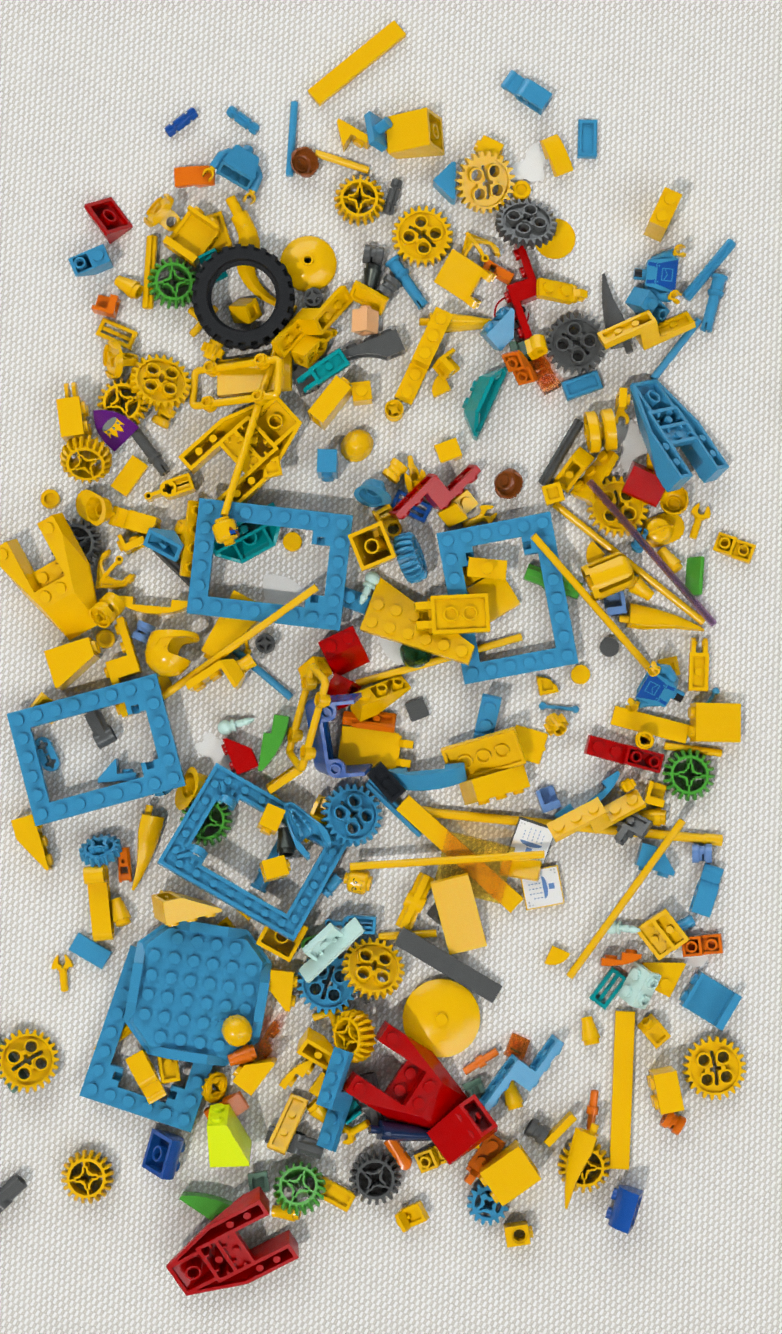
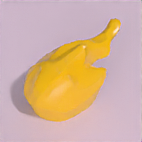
[404,455,426,492]

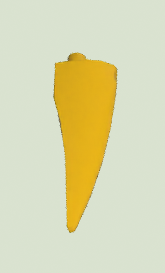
[419,312,492,333]
[618,603,704,631]
[132,804,165,890]
[565,1123,599,1209]

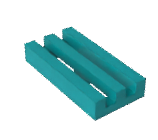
[589,967,627,1010]

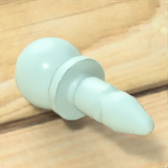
[359,571,380,605]
[218,718,254,735]
[606,920,641,934]

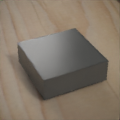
[405,697,429,722]

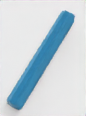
[682,239,736,301]
[365,779,423,837]

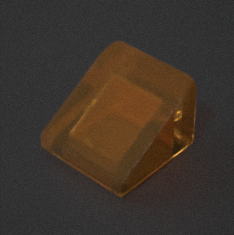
[503,1032,530,1060]

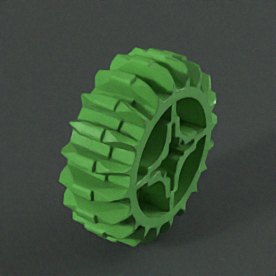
[147,257,196,309]
[662,749,715,801]
[180,799,233,846]
[273,1161,326,1216]

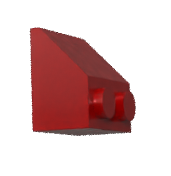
[318,626,370,676]

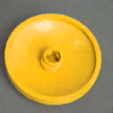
[403,978,480,1057]

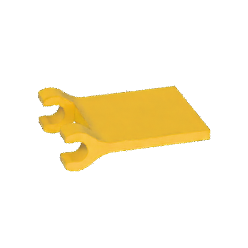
[434,249,497,309]

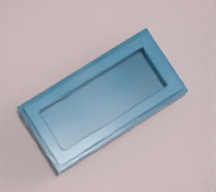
[577,119,597,159]
[561,370,603,401]
[69,932,112,969]

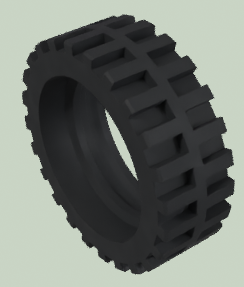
[192,244,295,351]

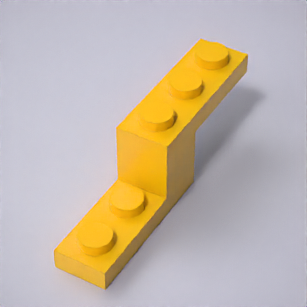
[270,286,353,358]
[394,307,453,406]
[597,310,696,350]
[104,616,142,718]
[546,789,646,842]

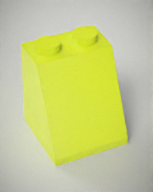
[207,1103,252,1167]

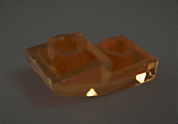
[530,355,561,396]
[257,1019,281,1060]

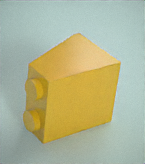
[385,107,445,159]
[348,520,397,571]
[44,637,102,690]
[479,1139,541,1207]

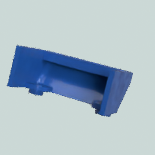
[305,693,373,778]

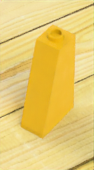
[201,590,259,659]

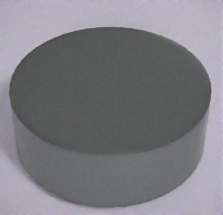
[599,637,619,657]

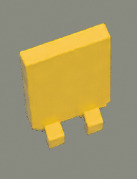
[414,593,490,635]
[338,726,414,769]

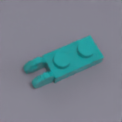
[297,348,350,393]

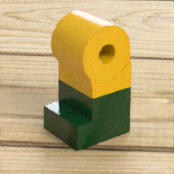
[509,334,548,362]

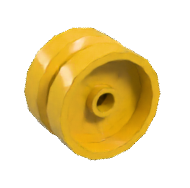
[583,408,618,454]

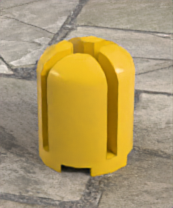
[581,552,635,601]

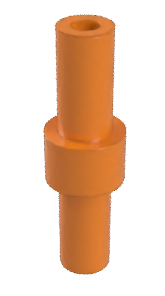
[462,1048,499,1075]
[586,1090,599,1130]

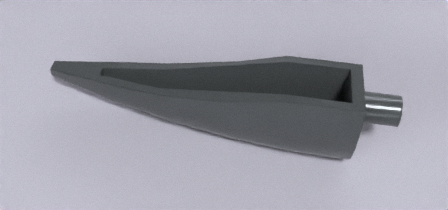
[602,273,633,354]

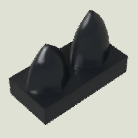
[366,762,406,803]

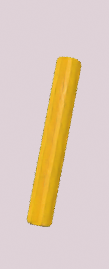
[142,235,158,310]

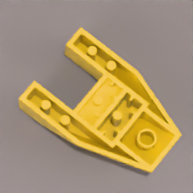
[178,397,302,503]
[0,512,97,640]

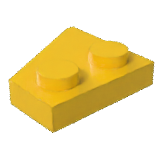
[642,962,686,997]

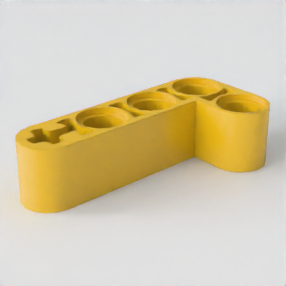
[83,864,115,942]

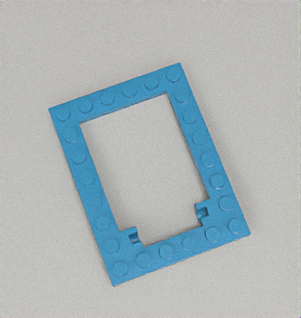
[187,498,353,631]
[436,512,578,684]
[7,673,186,826]
[157,763,347,942]
[79,945,213,1133]

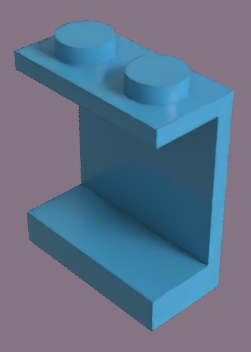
[679,971,742,1030]

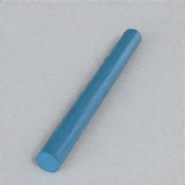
[286,101,298,177]
[650,318,702,379]
[232,648,293,700]

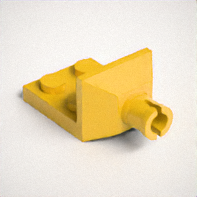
[184,653,257,692]

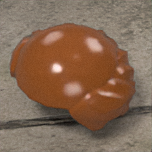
[290,146,319,178]
[494,468,523,499]

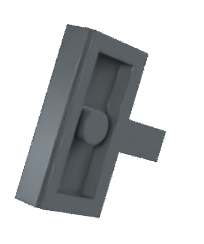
[614,813,653,846]

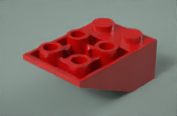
[427,1094,498,1165]

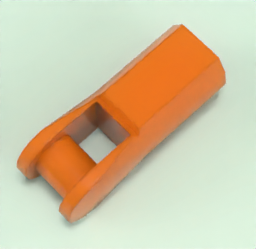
[483,260,515,285]
[117,847,133,883]
[384,1140,412,1170]

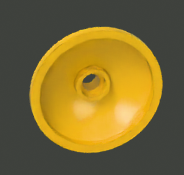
[280,236,337,292]

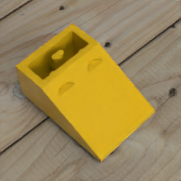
[151,891,222,927]

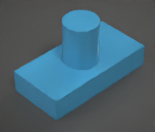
[364,111,393,152]
[343,587,371,615]

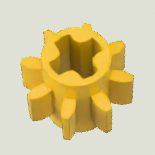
[201,339,225,362]
[543,713,569,736]

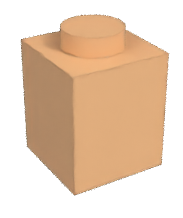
[351,305,379,336]

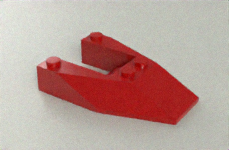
[343,1021,468,1129]
[166,1186,299,1296]

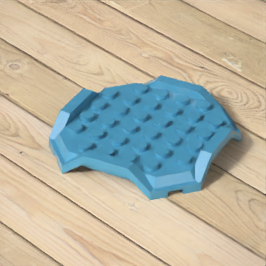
[124,921,272,1066]

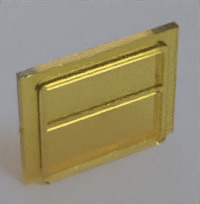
[435,830,515,904]

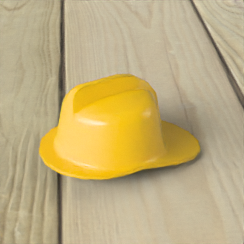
[76,489,116,526]
[641,513,685,548]
[175,767,208,810]

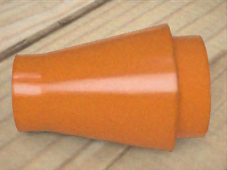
[227,1044,257,1066]

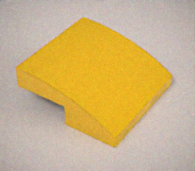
[467,578,520,623]
[638,908,690,960]

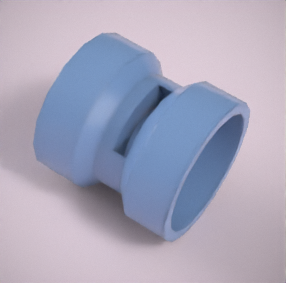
[131,620,156,644]
[692,844,712,863]

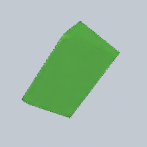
[684,556,704,597]

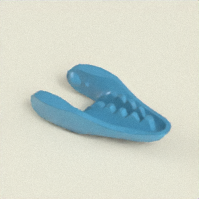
[284,802,331,860]

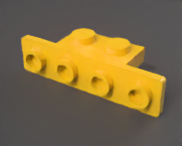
[174,500,199,578]

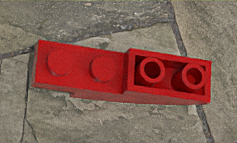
[584,735,664,773]

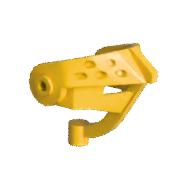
[461,232,501,262]
[95,549,136,590]

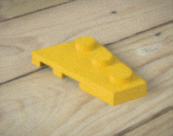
[570,449,619,505]

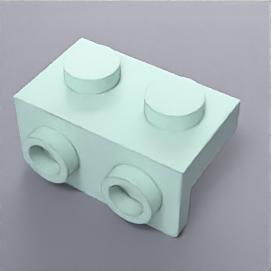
[618,961,662,1009]

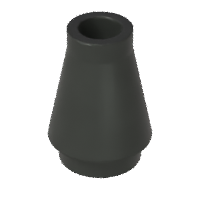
[364,263,382,290]
[277,827,296,857]

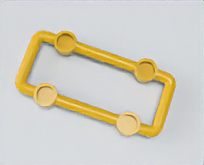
[189,353,283,413]
[286,663,331,772]

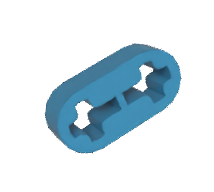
[35,737,61,772]

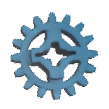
[79,834,122,867]
[467,1183,509,1225]

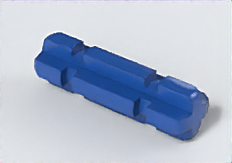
[164,107,198,137]

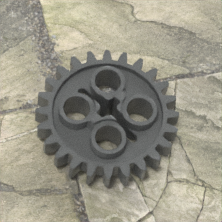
[495,199,557,250]
[546,313,605,375]

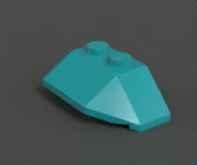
[462,367,508,441]
[214,502,280,564]

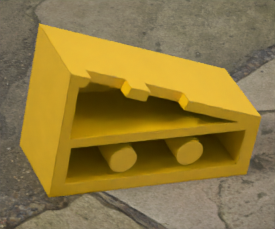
[459,764,530,805]

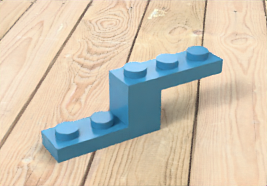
[479,1034,564,1111]
[316,1047,354,1152]

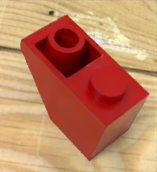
[327,673,362,710]
[221,738,259,776]

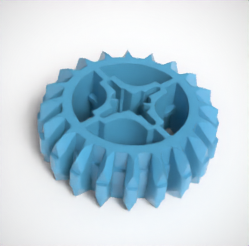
[393,532,428,584]

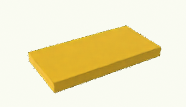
[217,353,292,398]
[441,727,527,780]
[430,873,487,955]

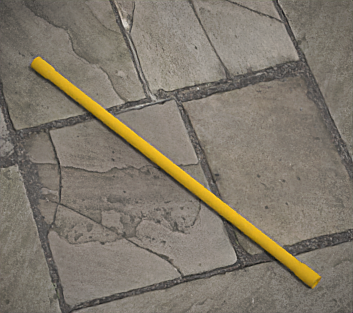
[422,806,723,846]

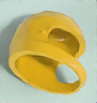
[145,629,200,677]

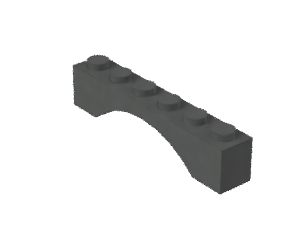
[292,328,405,397]

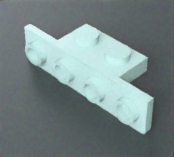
[298,917,365,983]

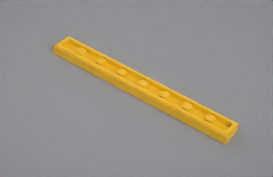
[396,795,524,913]
[609,1010,635,1170]

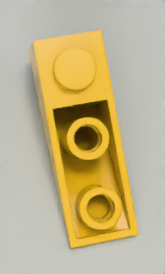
[350,675,411,722]
[11,814,54,871]

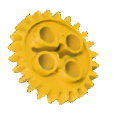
[454,150,515,214]
[392,205,453,268]
[129,354,191,412]
[586,476,649,538]
[341,937,405,1000]
[0,1029,59,1094]
[682,1035,746,1100]

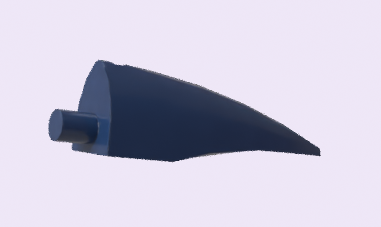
[369,1119,432,1141]

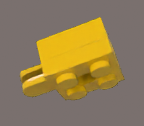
[56,382,92,443]

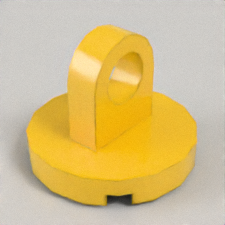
[144,193,181,231]
[103,341,139,379]

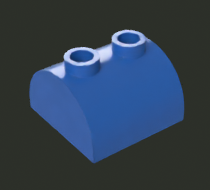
[142,1128,185,1180]
[605,1185,644,1234]

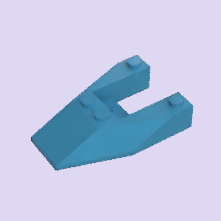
[630,379,729,492]

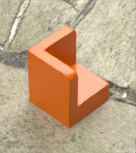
[91,294,121,319]

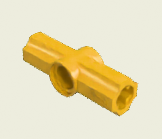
[395,872,434,931]

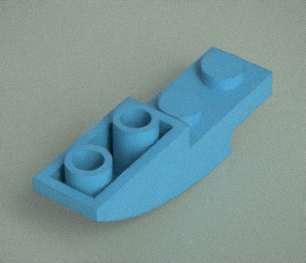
[473,693,502,738]

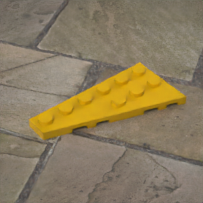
[360,577,475,666]

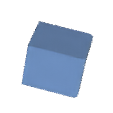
[603,590,627,617]
[535,785,562,813]

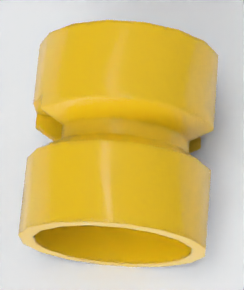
[89,592,125,628]

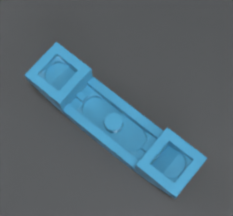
[388,762,467,791]
[554,771,620,818]

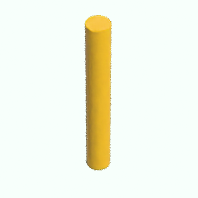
[315,149,370,174]
[664,742,722,757]
[378,929,437,940]

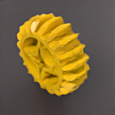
[334,174,385,227]
[97,378,148,426]
[60,435,112,484]
[331,1009,377,1063]
[557,1142,611,1193]
[61,1149,114,1204]

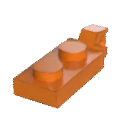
[342,711,397,733]
[464,1134,506,1185]

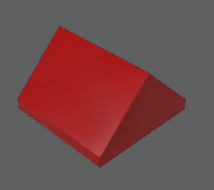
[84,197,133,244]
[621,461,665,507]

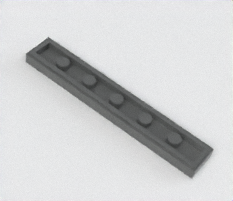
[393,927,502,1003]

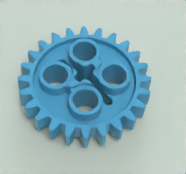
[320,784,383,847]
[297,956,358,1015]

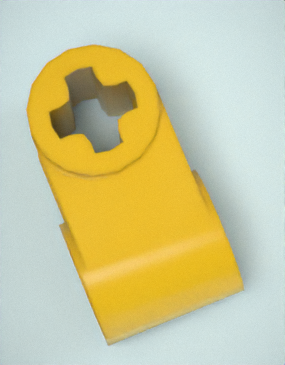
[371,504,402,540]

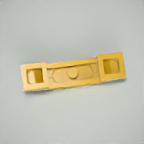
[118,595,188,616]

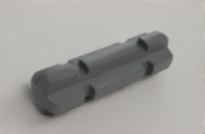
[383,178,403,216]

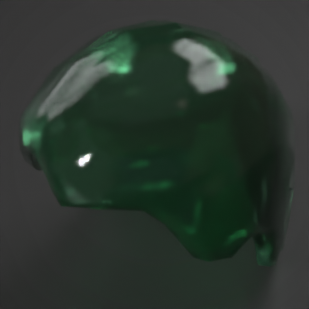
[400,644,432,668]

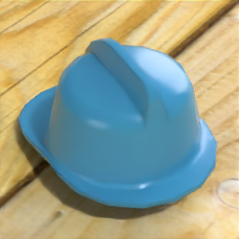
[354,479,392,507]

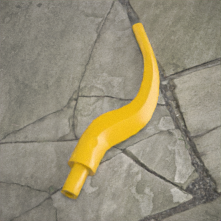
[225,195,297,313]

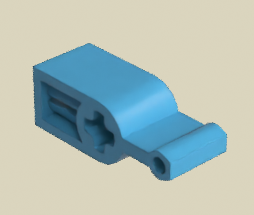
[501,70,552,115]
[689,863,724,918]
[325,914,376,935]

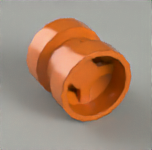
[659,1112,686,1135]

